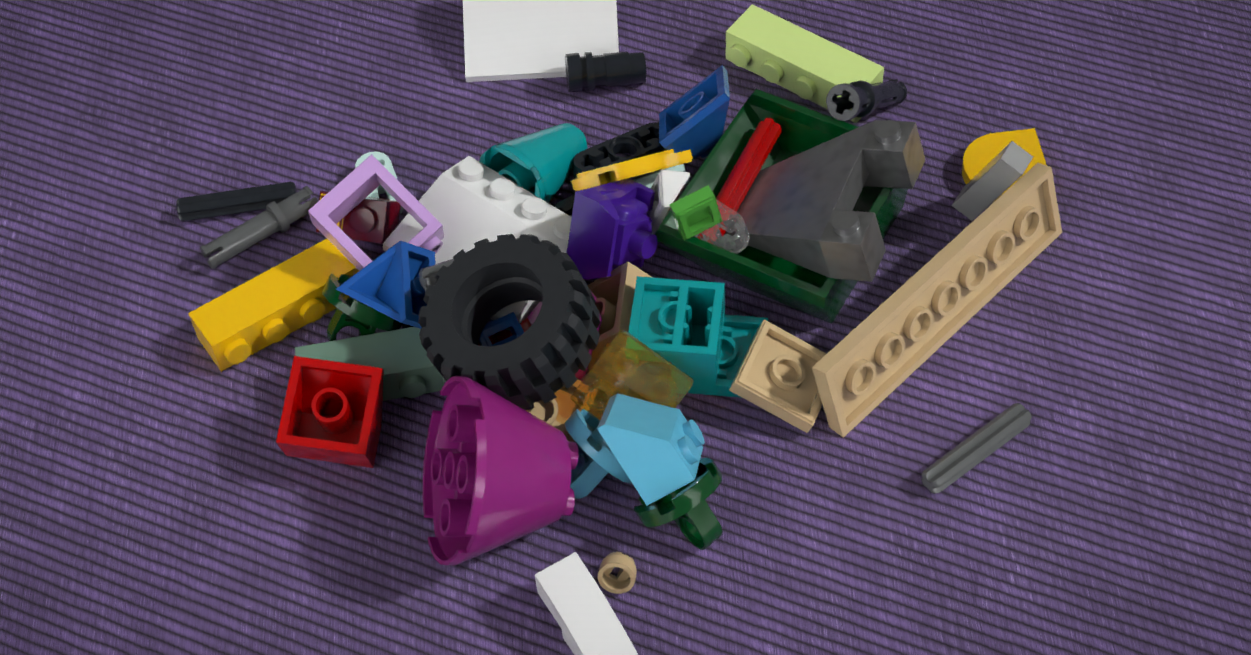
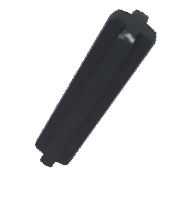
[176,181,297,222]

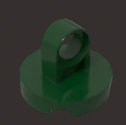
[322,274,403,341]
[634,458,723,550]

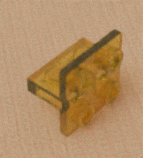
[571,330,693,420]

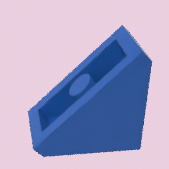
[336,241,436,329]

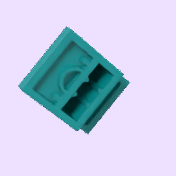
[626,276,768,398]

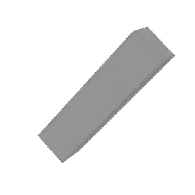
[952,141,1033,221]

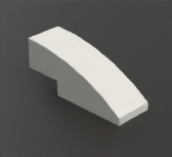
[535,552,638,655]

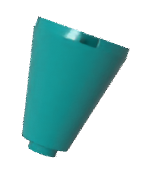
[479,123,588,203]

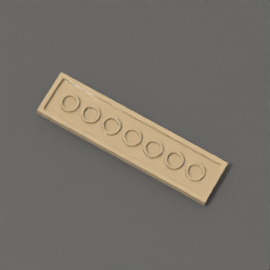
[812,163,1062,438]

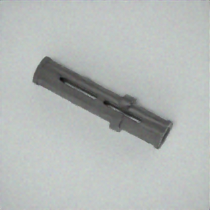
[200,186,318,270]

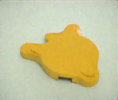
[571,149,693,192]

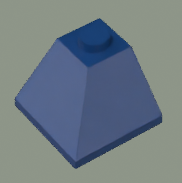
[659,65,730,163]

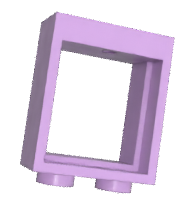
[308,154,444,271]

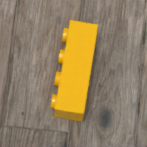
[188,239,359,372]

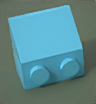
[597,393,705,506]

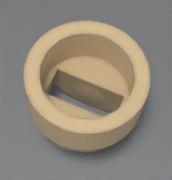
[598,552,637,594]

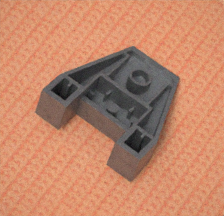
[726,120,925,282]

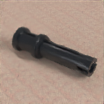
[826,79,907,121]

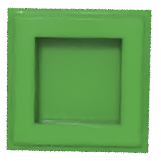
[669,185,722,240]

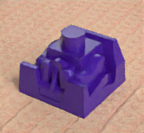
[567,178,658,280]

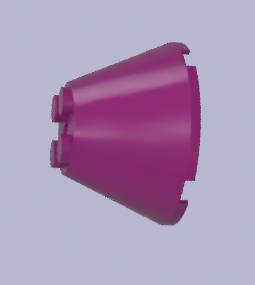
[423,376,579,566]

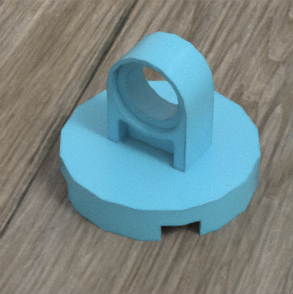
[564,409,632,499]

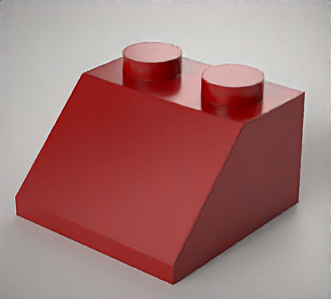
[276,356,384,468]

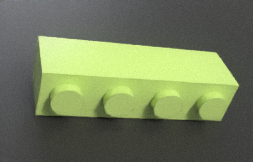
[726,4,884,123]

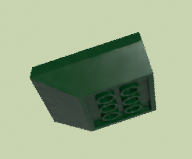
[654,89,908,324]

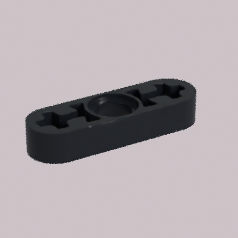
[573,122,667,186]

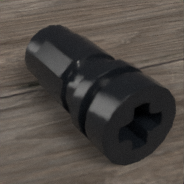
[565,52,646,92]

